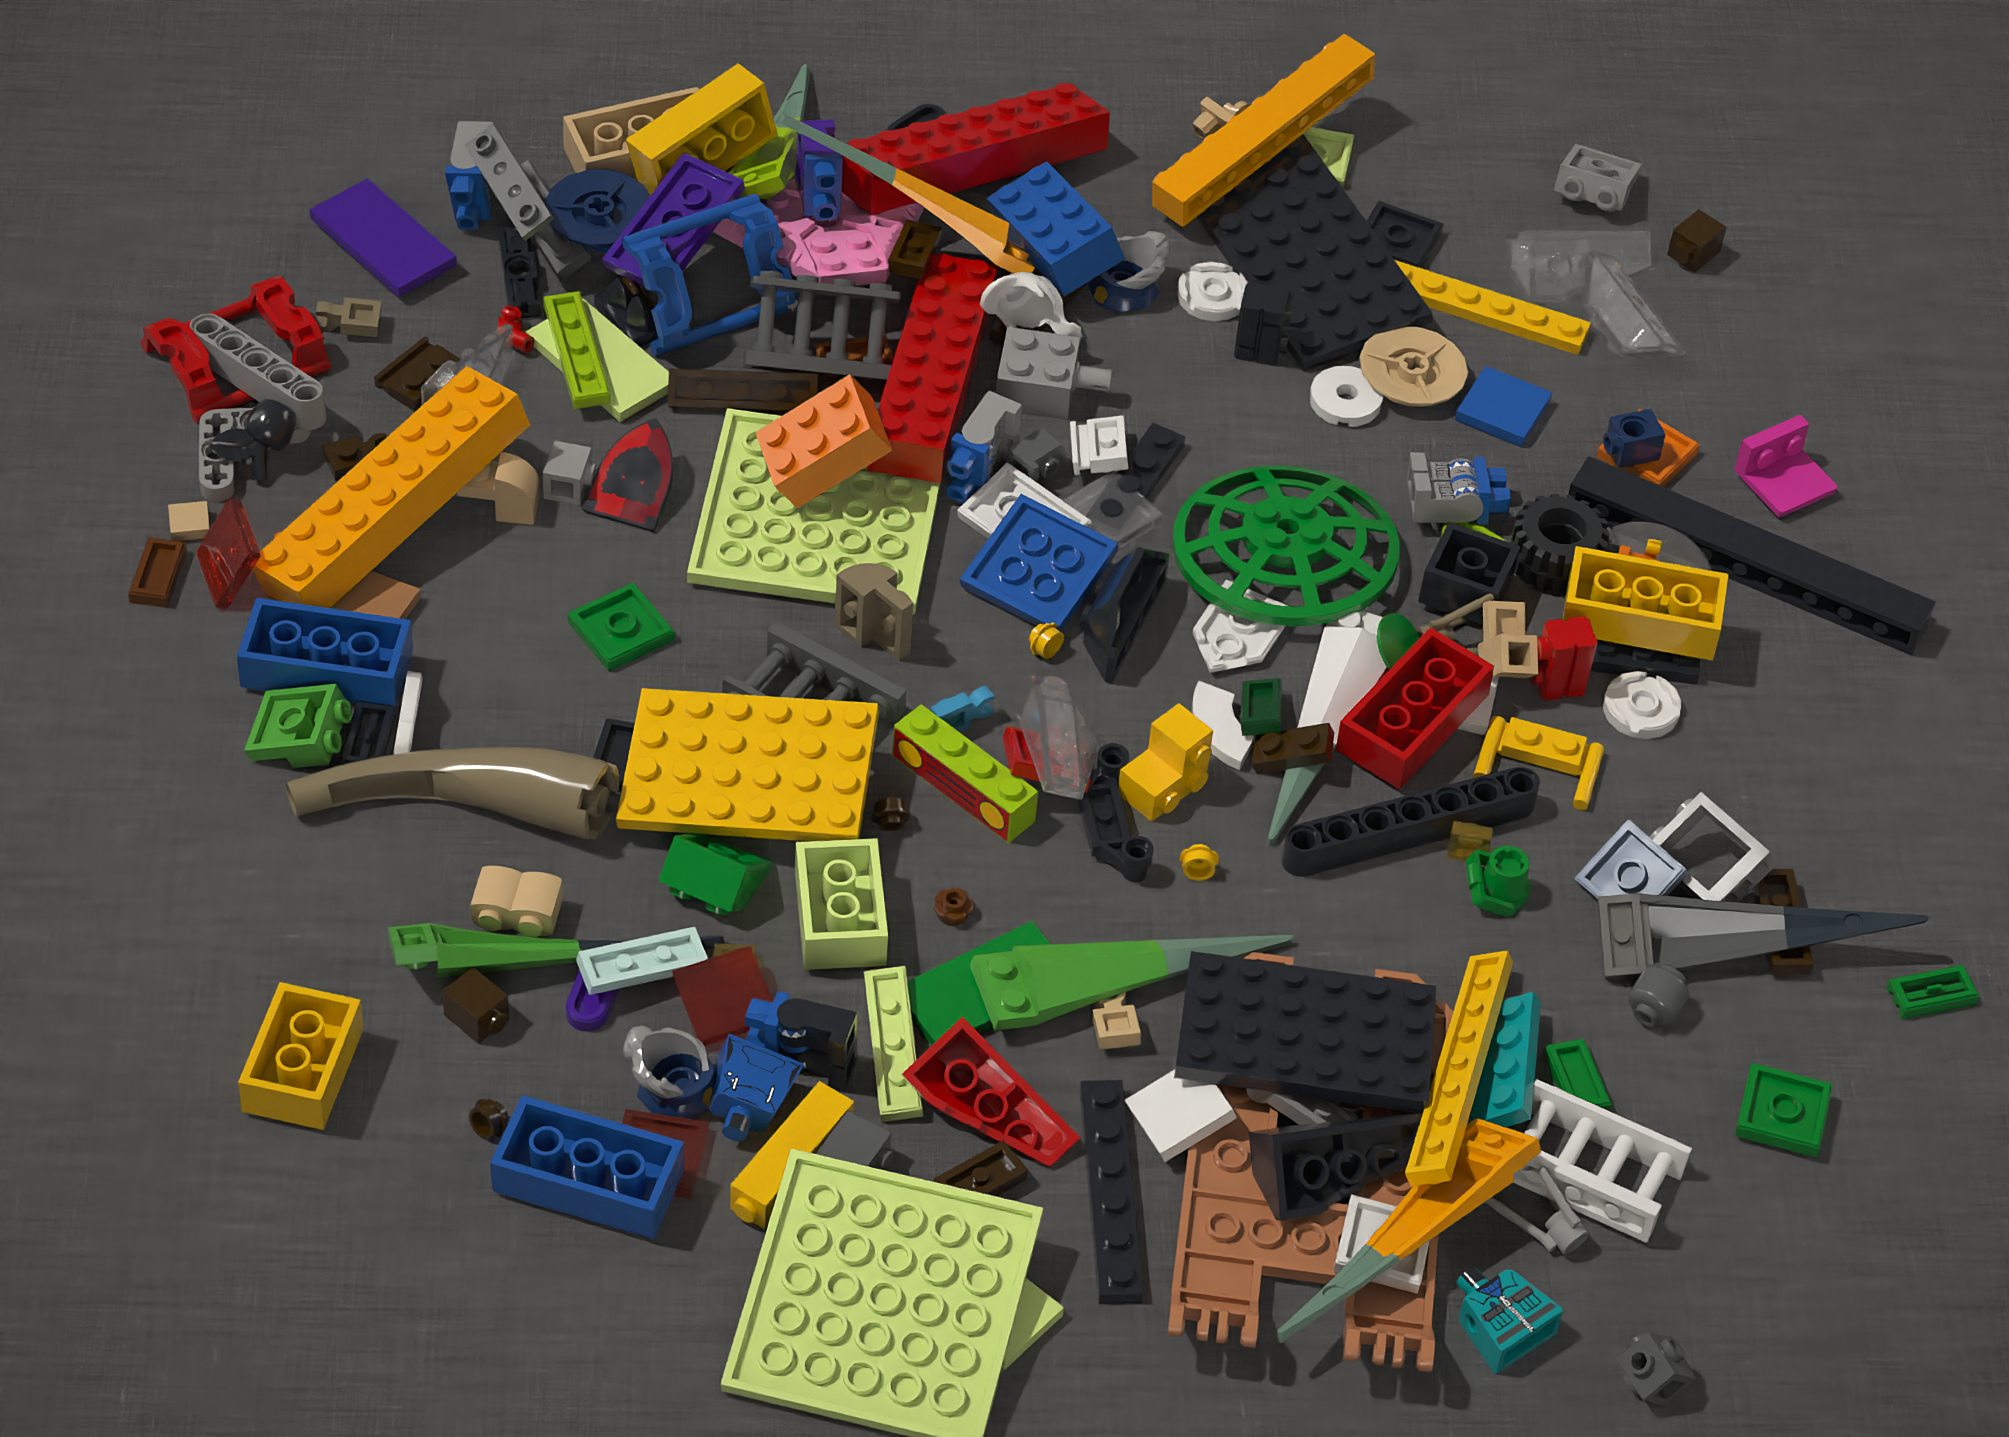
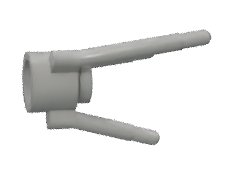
[1485,1167,1590,1255]

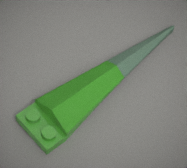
[970,935,1294,1031]

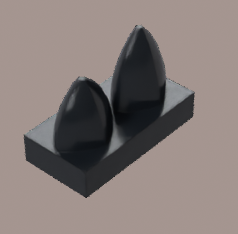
[594,278,658,347]

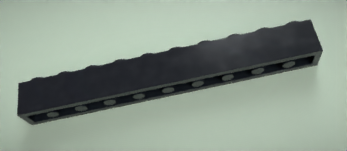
[1568,456,1936,656]

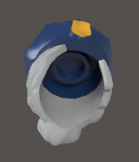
[1088,231,1170,313]
[623,1026,714,1121]

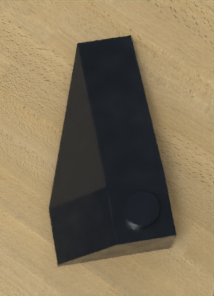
[1249,1113,1423,1221]

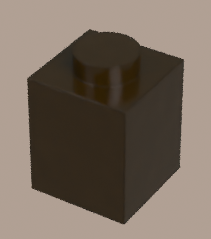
[1667,209,1727,273]
[442,967,509,1044]

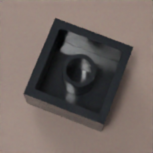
[1418,522,1521,625]

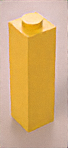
[730,1081,854,1229]

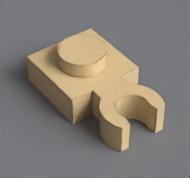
[1093,992,1141,1050]

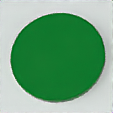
[1377,613,1419,670]

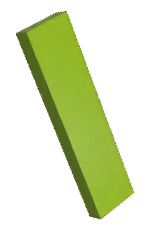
[544,291,610,409]

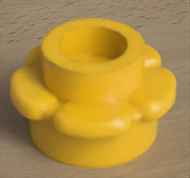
[1029,622,1064,659]
[1179,844,1219,881]

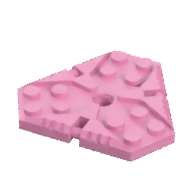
[713,179,924,286]

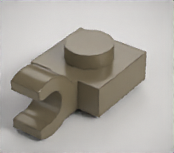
[316,297,381,337]

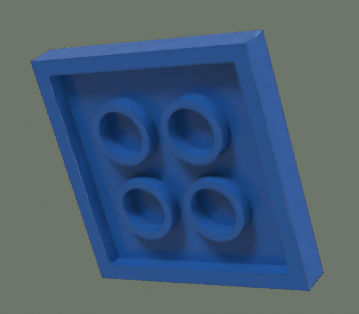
[960,494,1119,632]

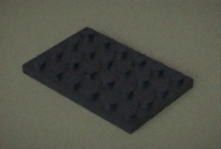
[1174,951,1437,1113]

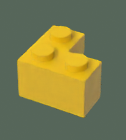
[1118,703,1213,822]

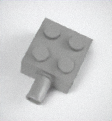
[996,327,1112,420]

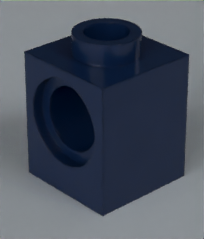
[1603,409,1666,468]

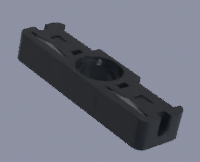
[498,227,541,318]

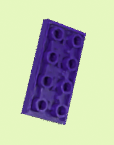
[310,178,457,297]

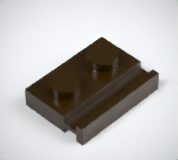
[374,336,465,412]

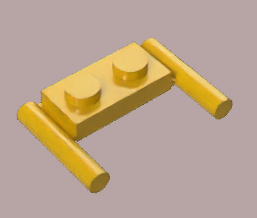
[1473,716,1605,810]

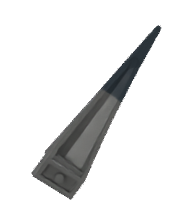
[1598,893,1929,979]

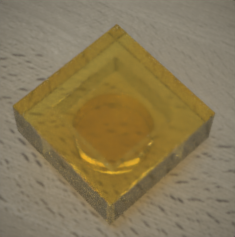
[1446,821,1493,861]

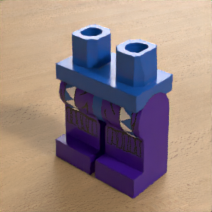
[795,120,843,221]

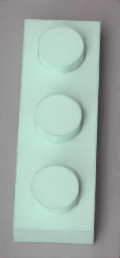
[576,927,709,995]

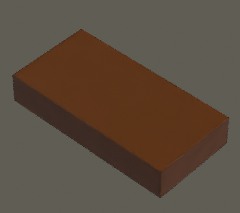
[128,537,187,608]

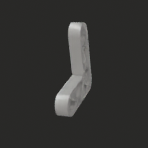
[199,408,311,502]

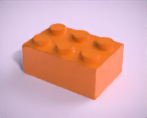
[755,374,892,509]

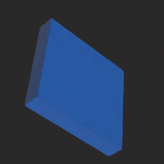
[1455,366,1552,447]

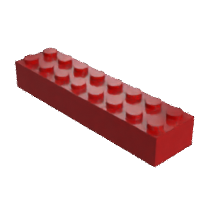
[837,83,1110,215]
[867,253,998,483]

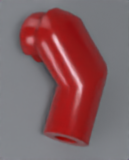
[497,306,534,353]

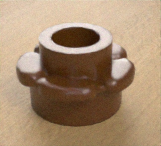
[934,888,974,926]

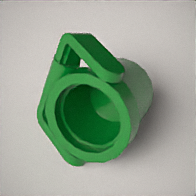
[1466,845,1531,917]

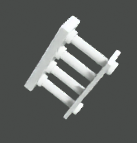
[1513,1079,1692,1243]

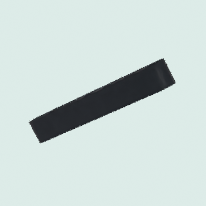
[1281,767,1540,877]

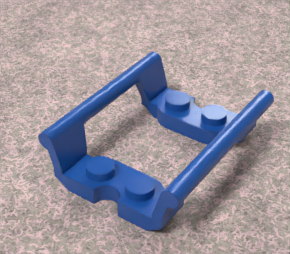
[622,193,795,356]

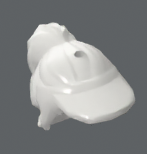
[980,272,1083,338]

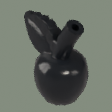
[209,399,296,480]

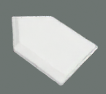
[1192,580,1288,673]

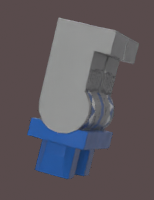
[445,121,494,230]
[946,391,1022,504]
[1407,452,1511,525]

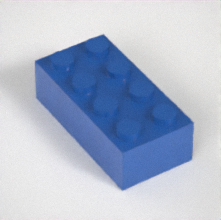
[987,161,1125,296]
[237,598,413,706]
[490,1095,685,1239]

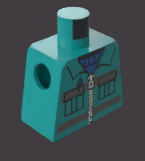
[1457,1266,1564,1374]

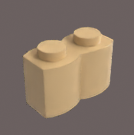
[470,866,564,937]

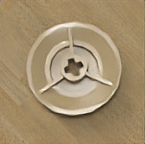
[1359,327,1468,407]

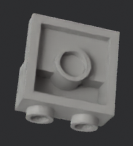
[1554,144,1642,211]

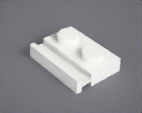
[1070,416,1128,475]

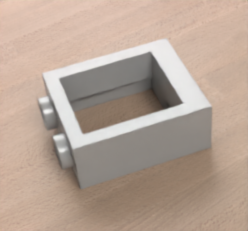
[1650,792,1775,903]

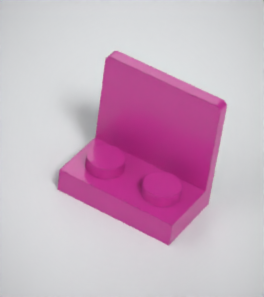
[1734,414,1838,517]

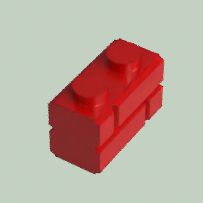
[1529,616,1598,700]

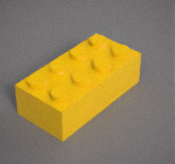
[625,63,778,196]
[1562,546,1728,661]

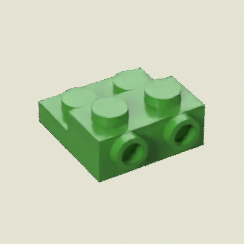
[244,684,352,768]

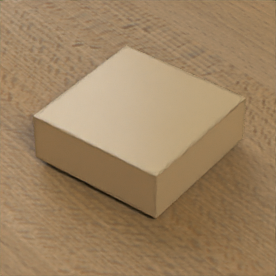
[168,501,211,541]

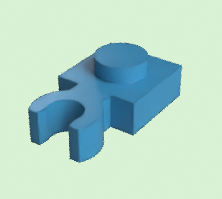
[930,686,995,732]

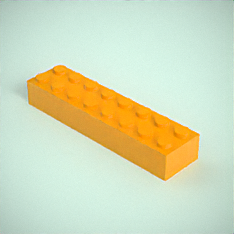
[249,366,530,608]

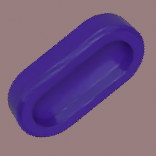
[566,970,619,1031]

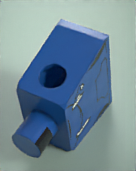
[709,1034,803,1142]

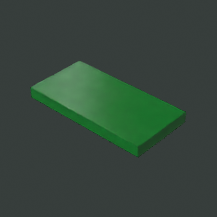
[907,921,1050,1046]

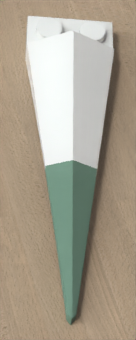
[1268,611,1389,846]

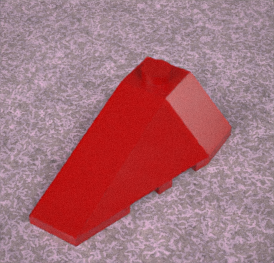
[901,1017,1080,1168]

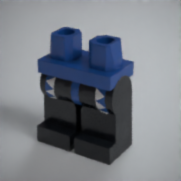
[745,991,857,1092]

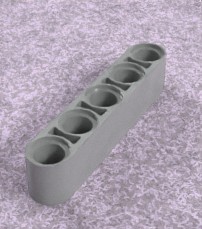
[190,314,327,430]

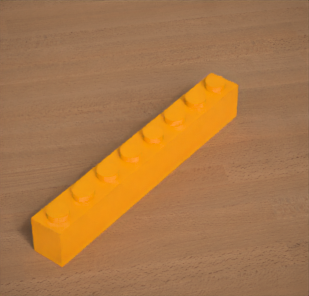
[1152,33,1375,227]

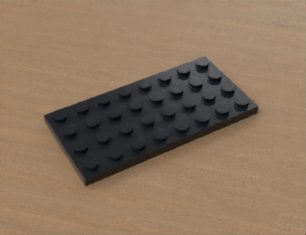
[1197,134,1432,372]

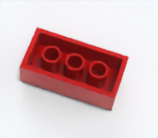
[1336,627,1494,790]

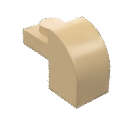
[457,452,540,525]
[1478,601,1538,678]

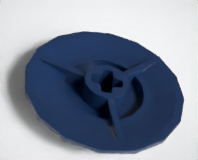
[545,170,650,248]

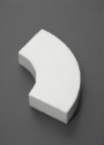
[394,671,423,754]
[1191,681,1256,770]

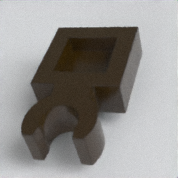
[322,433,387,481]

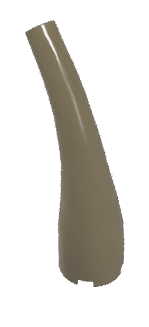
[285,747,619,840]

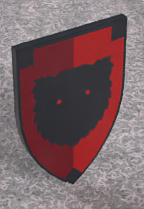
[582,418,674,532]

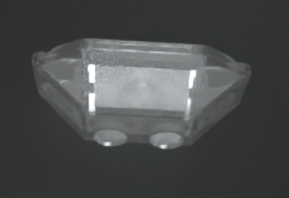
[1583,250,1686,360]

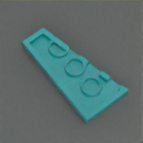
[1467,991,1541,1127]

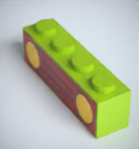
[892,704,1038,843]

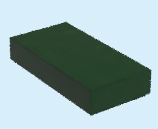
[1241,678,1283,736]

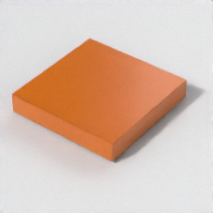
[1596,408,1700,487]

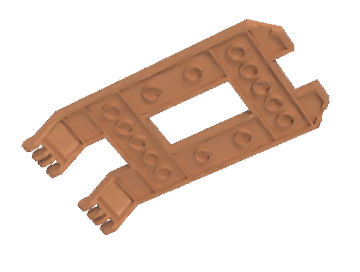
[1167,952,1453,1372]

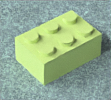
[795,838,888,970]

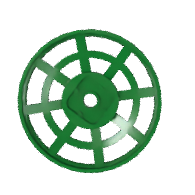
[1172,466,1400,626]

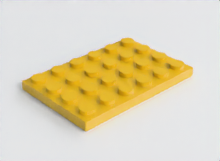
[616,688,879,842]

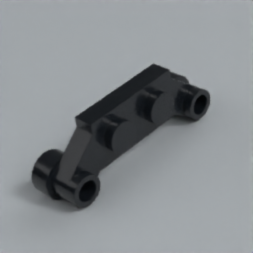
[1076,743,1154,883]

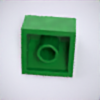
[658,833,773,915]

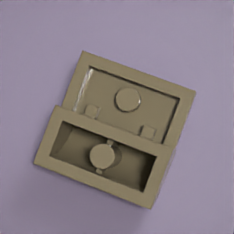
[834,563,914,661]

